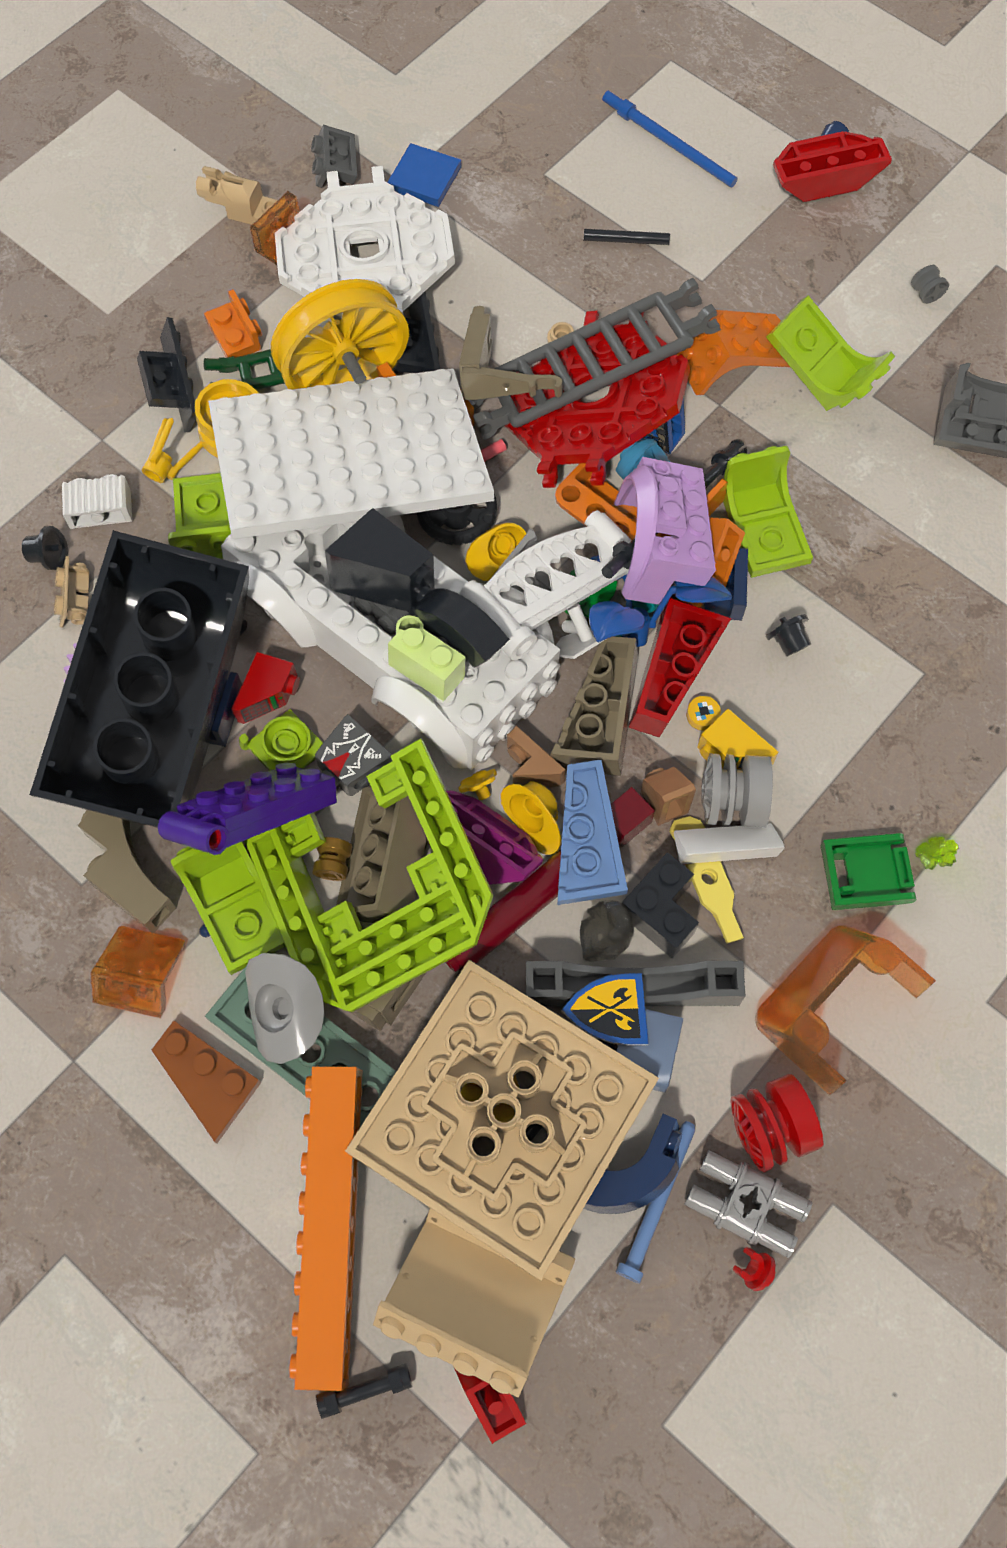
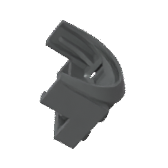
[934,363,1007,458]

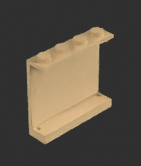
[373,1208,576,1398]

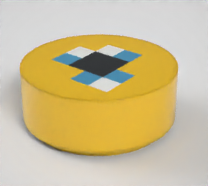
[686,696,721,731]

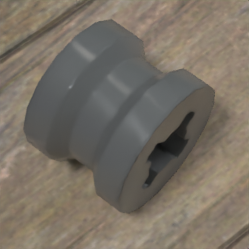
[911,265,949,304]

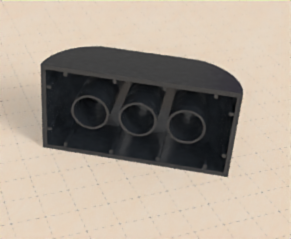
[29,530,249,828]

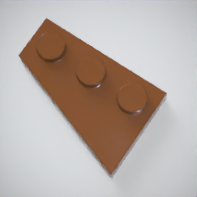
[151,1020,261,1144]

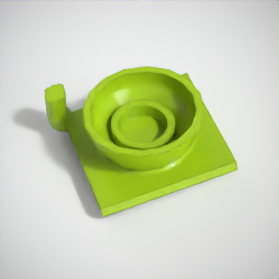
[239,709,323,771]

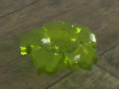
[915,836,959,870]

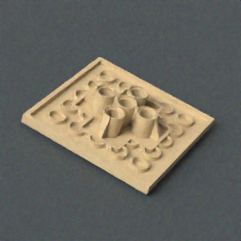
[345,960,659,1281]

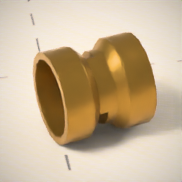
[312,837,352,881]

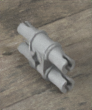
[684,1150,813,1258]

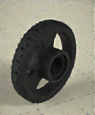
[417,493,497,545]

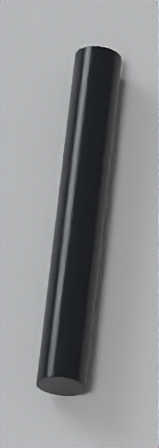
[583,229,670,245]

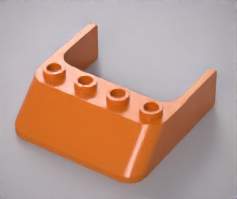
[555,460,728,540]

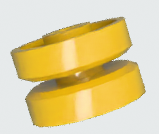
[195,379,258,458]

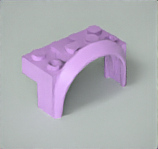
[614,457,716,605]

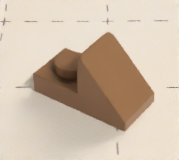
[507,726,565,787]

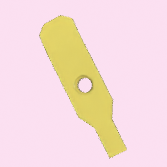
[669,816,744,944]

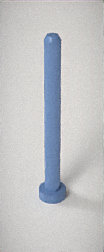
[615,1121,695,1284]

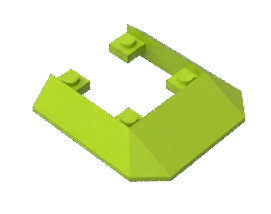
[244,739,494,1012]

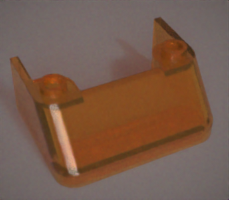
[755,925,936,1095]

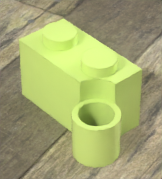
[388,615,466,702]

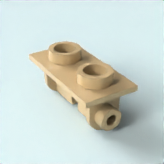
[54,556,90,628]

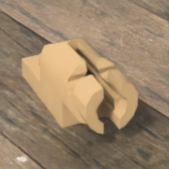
[196,166,291,231]

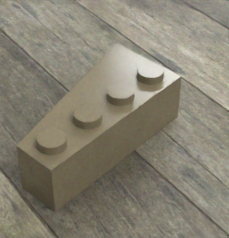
[551,636,638,776]

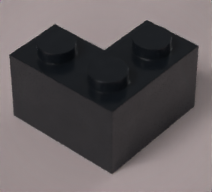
[619,852,699,959]

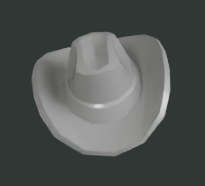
[245,953,324,1064]

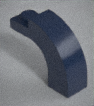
[583,1113,682,1214]

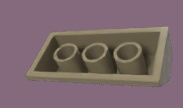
[336,786,427,923]

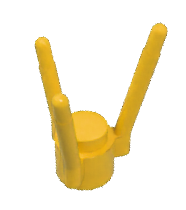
[142,418,203,483]

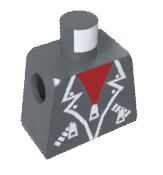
[315,714,392,796]

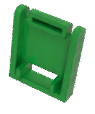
[820,833,917,910]

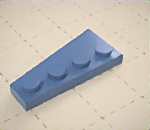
[557,760,628,905]

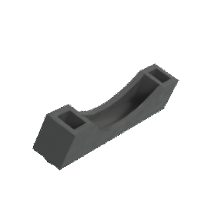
[526,961,746,1006]

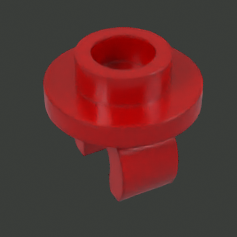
[733,1247,776,1291]

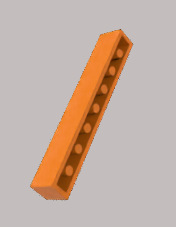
[289,1067,363,1391]

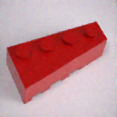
[628,598,732,738]

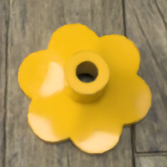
[458,769,497,800]

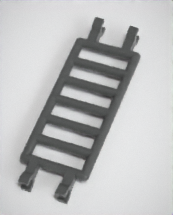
[460,278,721,440]

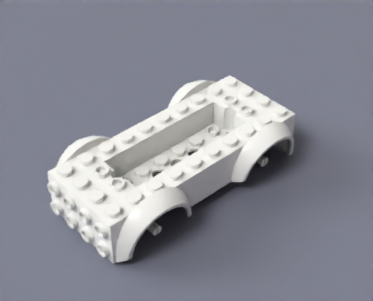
[221,515,561,770]

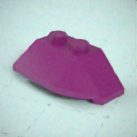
[423,790,543,885]

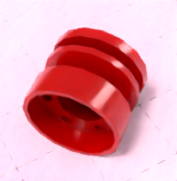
[730,1074,824,1172]

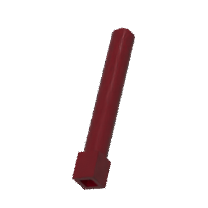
[445,787,655,973]

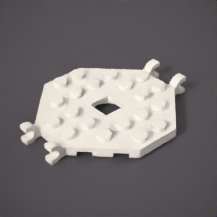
[275,166,455,318]

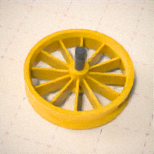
[271,279,409,390]

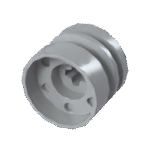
[701,753,773,828]

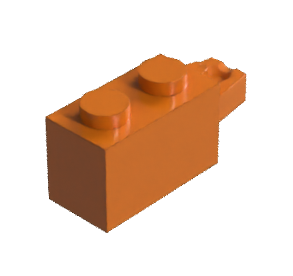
[679,517,745,608]

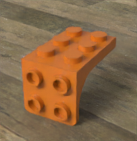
[676,310,790,395]

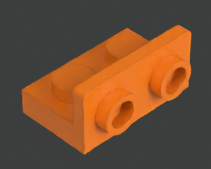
[204,289,262,358]

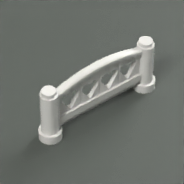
[460,510,632,661]

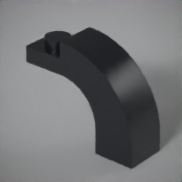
[408,588,510,668]

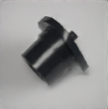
[22,526,68,570]
[766,614,811,657]

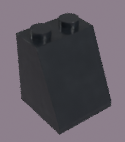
[325,508,435,612]

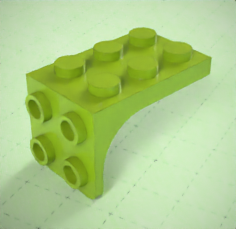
[766,295,895,411]
[723,446,813,578]
[168,473,231,559]
[170,842,286,975]

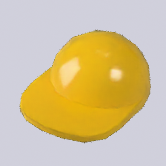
[465,522,527,581]

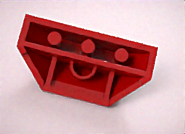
[773,131,892,202]

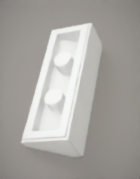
[674,823,784,864]

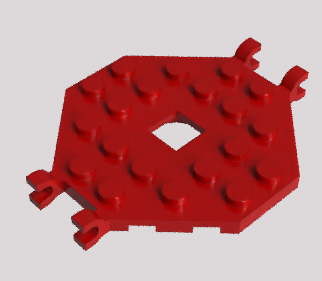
[505,310,691,488]

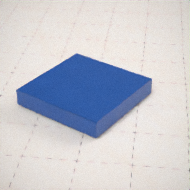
[387,143,461,207]

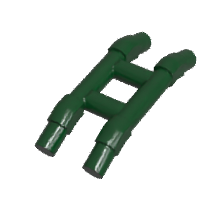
[203,337,306,390]

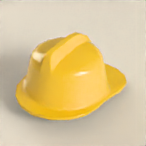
[501,781,561,855]

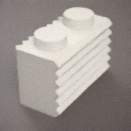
[62,474,133,529]

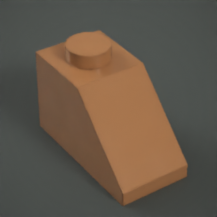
[641,767,696,826]

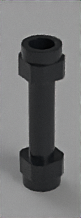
[316,1363,413,1419]

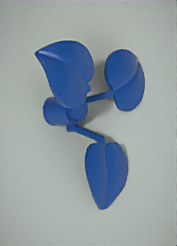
[589,555,732,647]

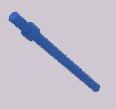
[602,90,738,188]

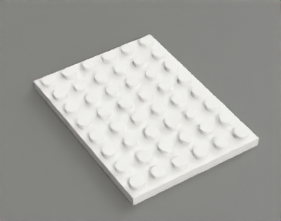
[208,369,494,539]

